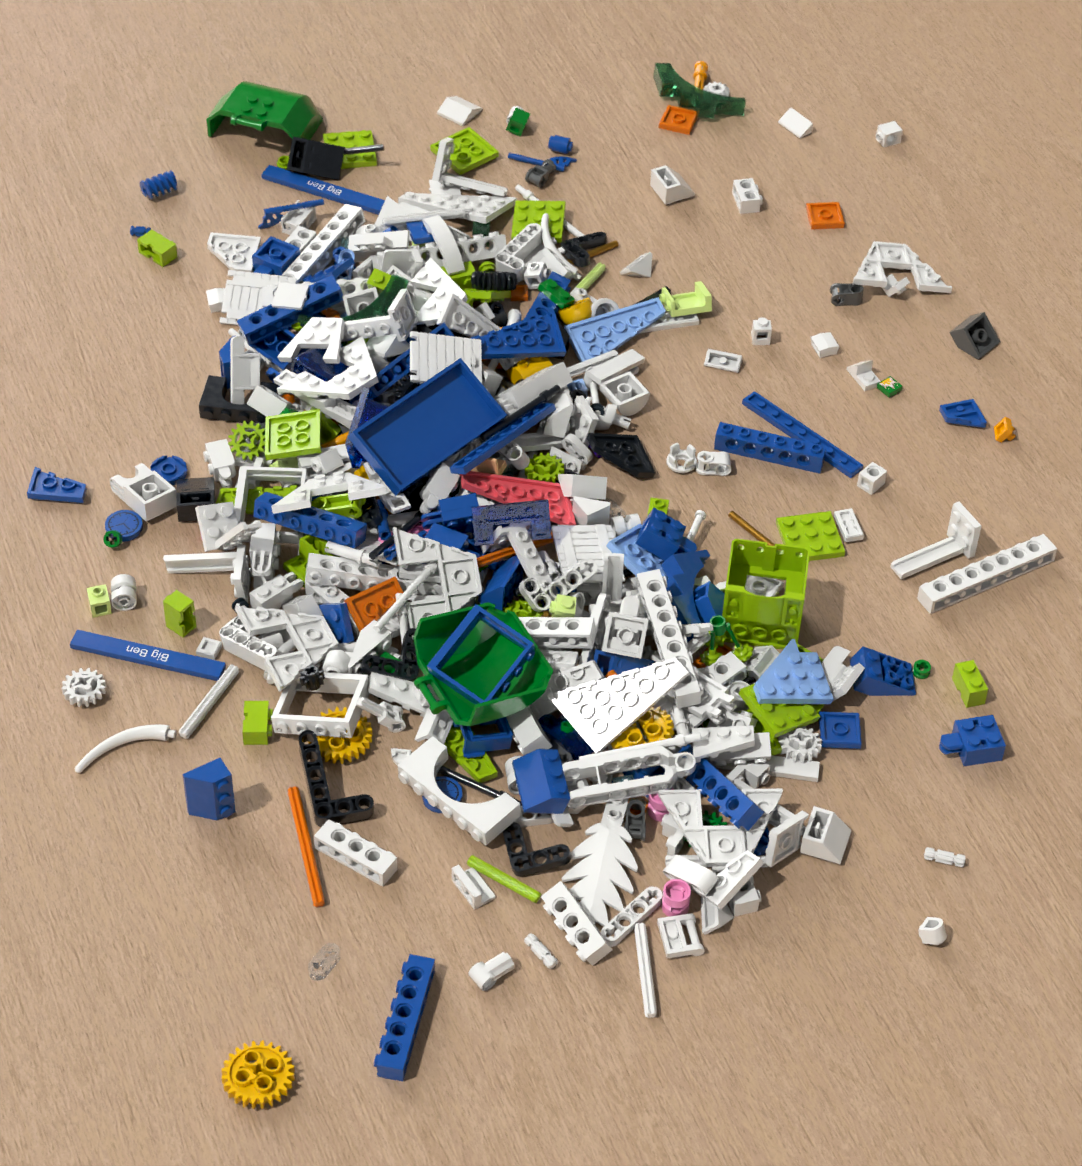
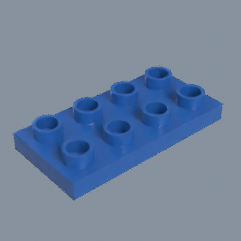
[348,358,507,496]

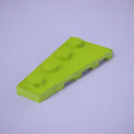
[216,485,298,515]
[444,723,498,783]

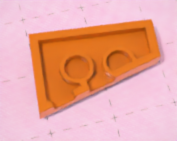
[344,576,404,632]

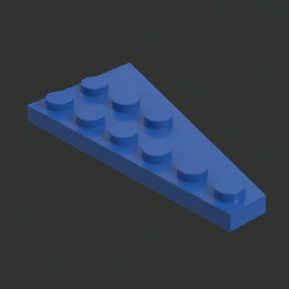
[471,310,566,359]

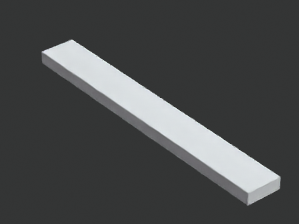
[666,744,820,782]

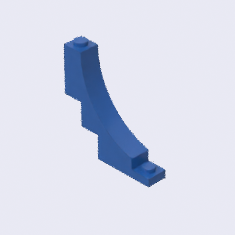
[661,550,710,643]

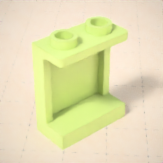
[659,281,712,317]

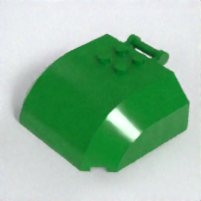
[206,81,323,140]
[413,602,553,726]

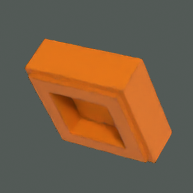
[510,285,528,301]

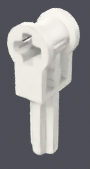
[356,697,406,732]

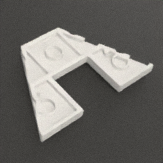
[852,241,952,293]
[385,258,468,328]
[277,336,378,400]
[272,471,387,514]
[392,527,482,641]
[235,603,338,692]
[658,789,783,867]

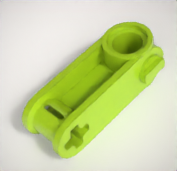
[311,493,366,518]

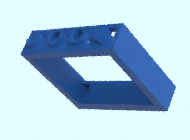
[427,604,535,704]

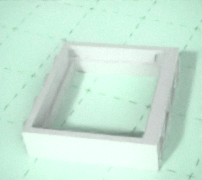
[234,466,312,544]
[271,672,370,738]

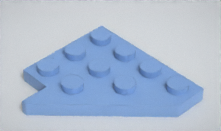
[606,524,668,580]
[753,639,834,704]

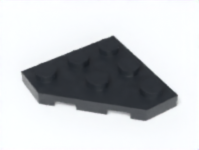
[587,433,656,478]

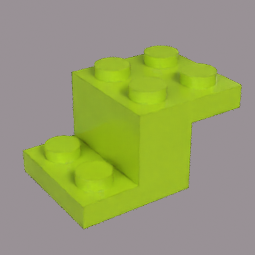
[283,534,341,588]

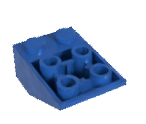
[850,646,916,696]
[594,649,656,679]

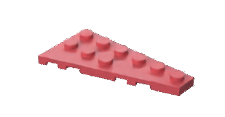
[460,471,576,525]

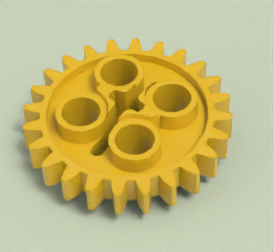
[611,706,675,749]
[308,707,373,764]
[221,1040,295,1109]

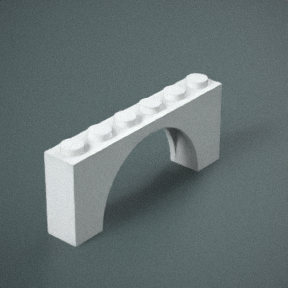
[397,736,521,846]

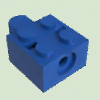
[252,236,300,276]
[421,493,481,531]
[635,508,697,561]
[425,523,481,564]
[939,715,1006,766]

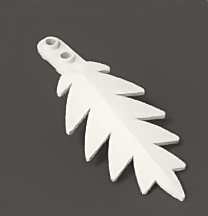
[562,799,638,940]

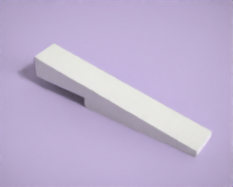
[273,369,367,431]

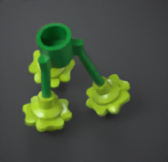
[700,615,753,666]

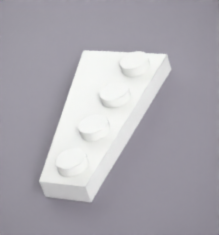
[530,660,605,721]

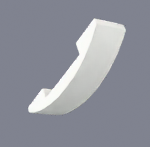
[422,215,465,275]
[363,462,411,514]

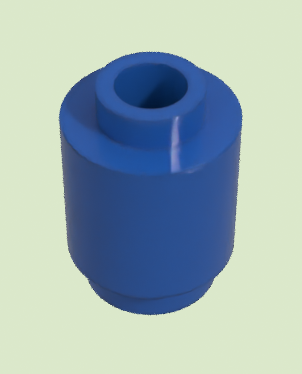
[548,135,573,154]

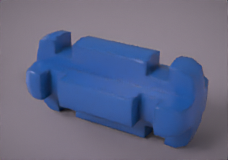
[130,226,151,236]

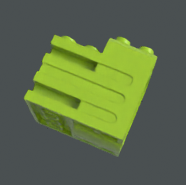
[722,539,810,650]

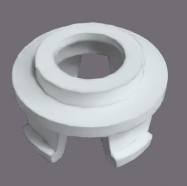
[666,443,697,473]

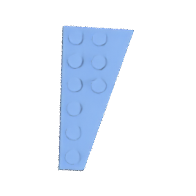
[564,297,666,362]

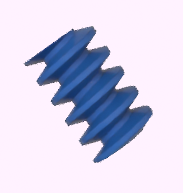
[140,170,177,199]

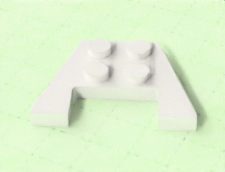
[277,317,345,364]

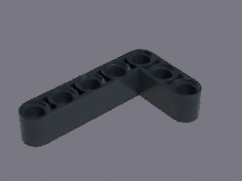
[299,730,374,827]

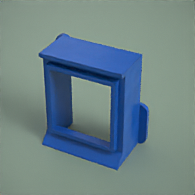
[453,717,513,758]

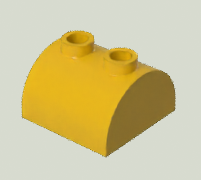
[507,357,553,385]

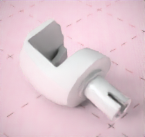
[586,396,631,431]

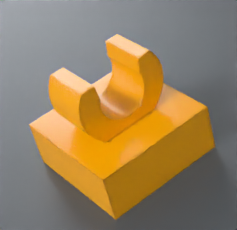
[994,417,1016,443]

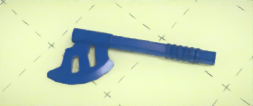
[508,153,577,172]
[258,199,324,229]

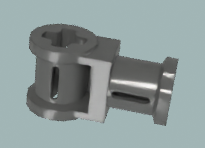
[525,159,556,188]

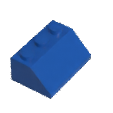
[247,328,312,370]
[478,555,524,611]
[512,749,571,814]
[182,758,236,821]

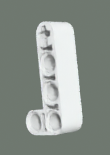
[495,223,542,282]
[519,559,597,612]
[219,616,278,672]

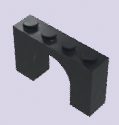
[199,375,280,424]

